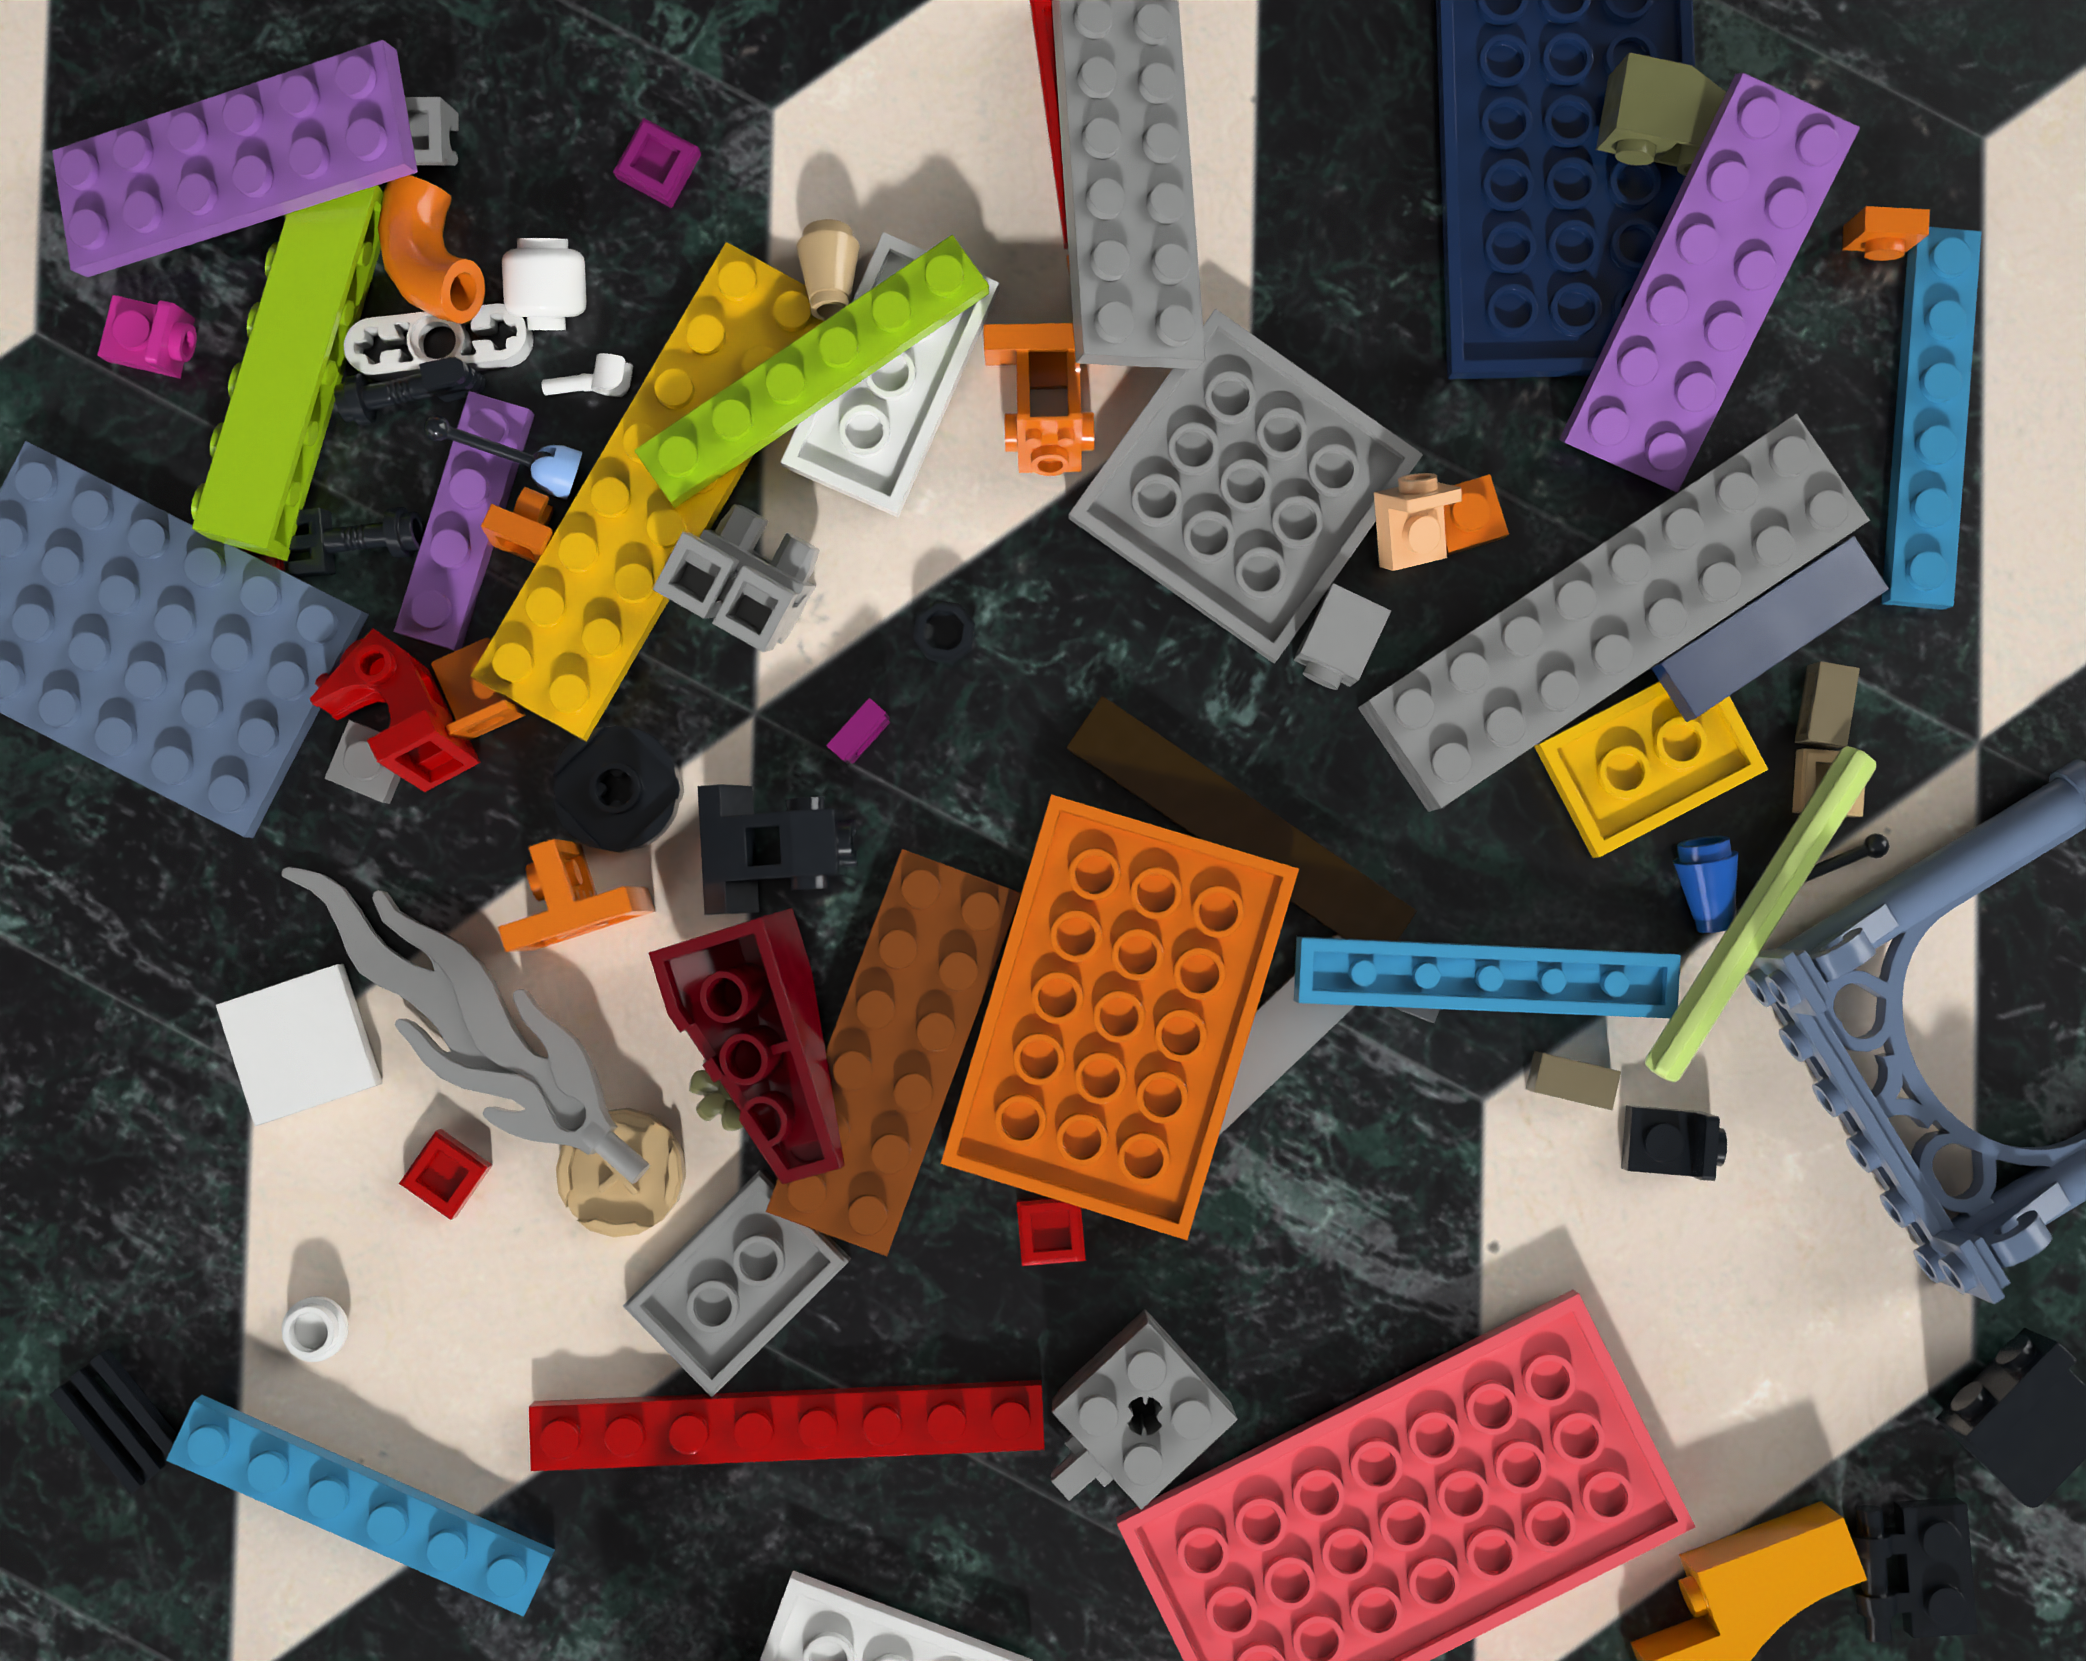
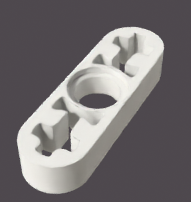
[344,304,534,381]

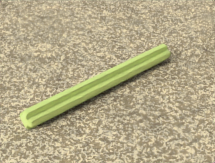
[1645,746,1876,1082]

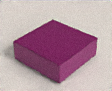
[613,118,702,208]
[826,698,890,765]

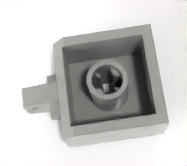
[1051,1309,1238,1510]

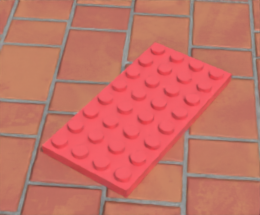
[1116,1290,1695,1661]

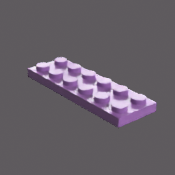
[52,40,418,277]
[1559,73,1860,493]

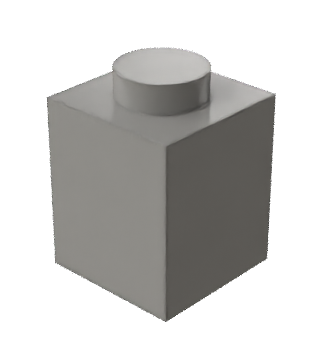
[1294,583,1391,690]

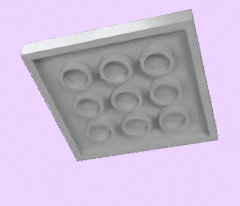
[1068,309,1423,664]

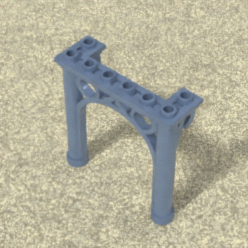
[1745,759,2086,1304]

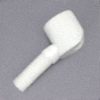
[542,353,633,397]

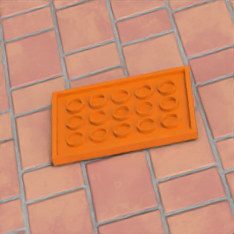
[940,794,1299,1240]

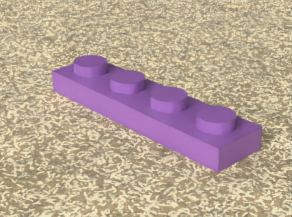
[394,391,535,651]

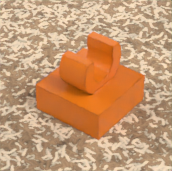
[481,487,554,564]

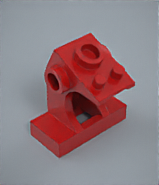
[309,628,481,792]

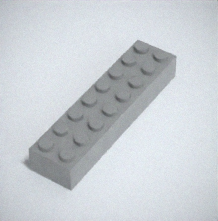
[1358,414,1870,812]

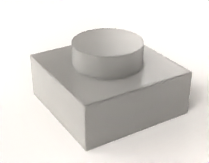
[324,720,401,804]

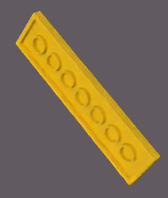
[470,242,824,742]

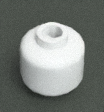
[502,238,586,330]

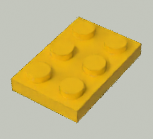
[1534,681,1769,858]

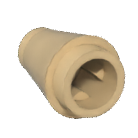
[796,219,860,321]

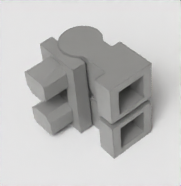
[652,504,820,652]

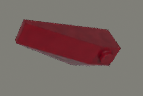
[648,908,845,1184]

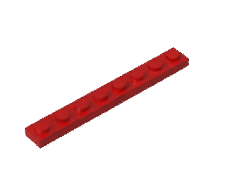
[529,1380,1045,1471]

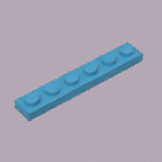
[1881,227,1982,610]
[1293,937,1681,1018]
[166,1395,555,1617]

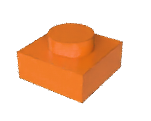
[1842,206,1930,261]
[1444,474,1509,556]

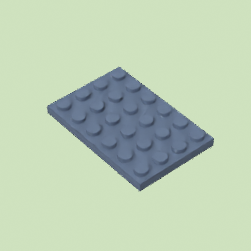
[0,441,369,838]

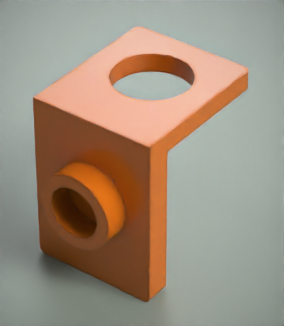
[431,637,525,741]

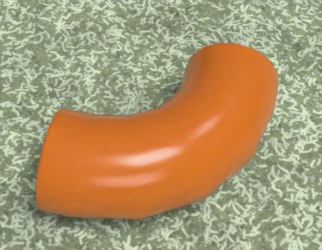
[378,175,485,324]

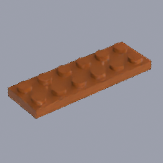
[766,849,1021,1256]

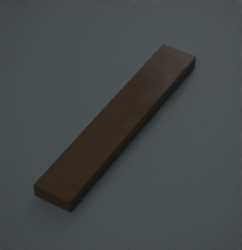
[1066,696,1417,941]

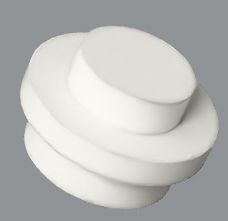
[282,1296,348,1362]

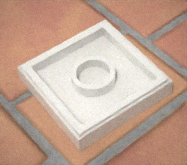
[216,964,383,1126]

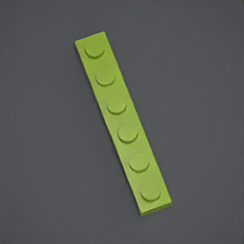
[634,235,989,508]

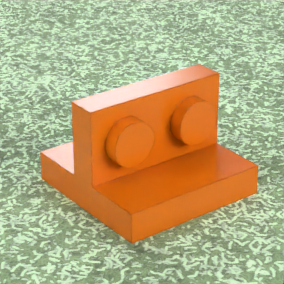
[498,839,655,952]

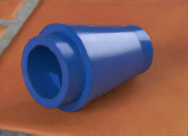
[1673,836,1738,933]

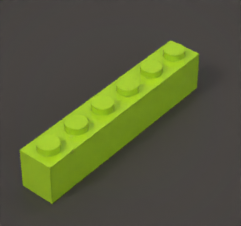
[191,185,384,561]

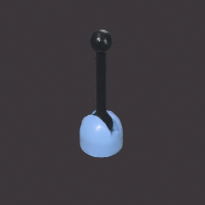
[424,415,582,500]

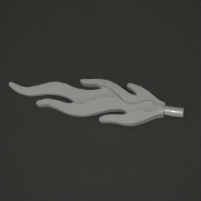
[282,867,650,1184]

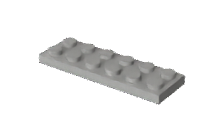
[1052,0,1206,369]

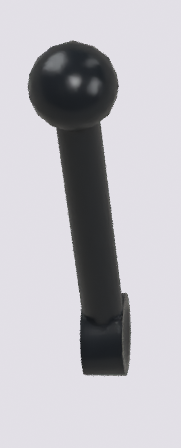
[1804,833,1890,883]

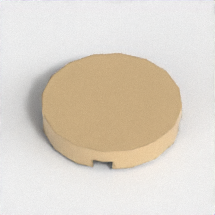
[556,1108,686,1238]

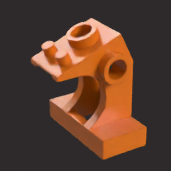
[984,323,1094,476]

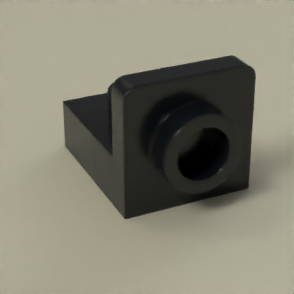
[1621,1105,1727,1181]

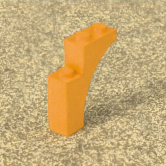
[1630,1501,1867,1661]

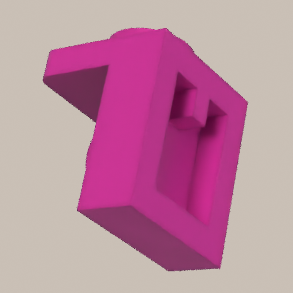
[97,295,197,378]

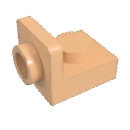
[1374,473,1462,571]

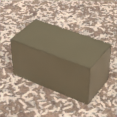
[1795,661,1860,750]
[1526,1051,1621,1111]

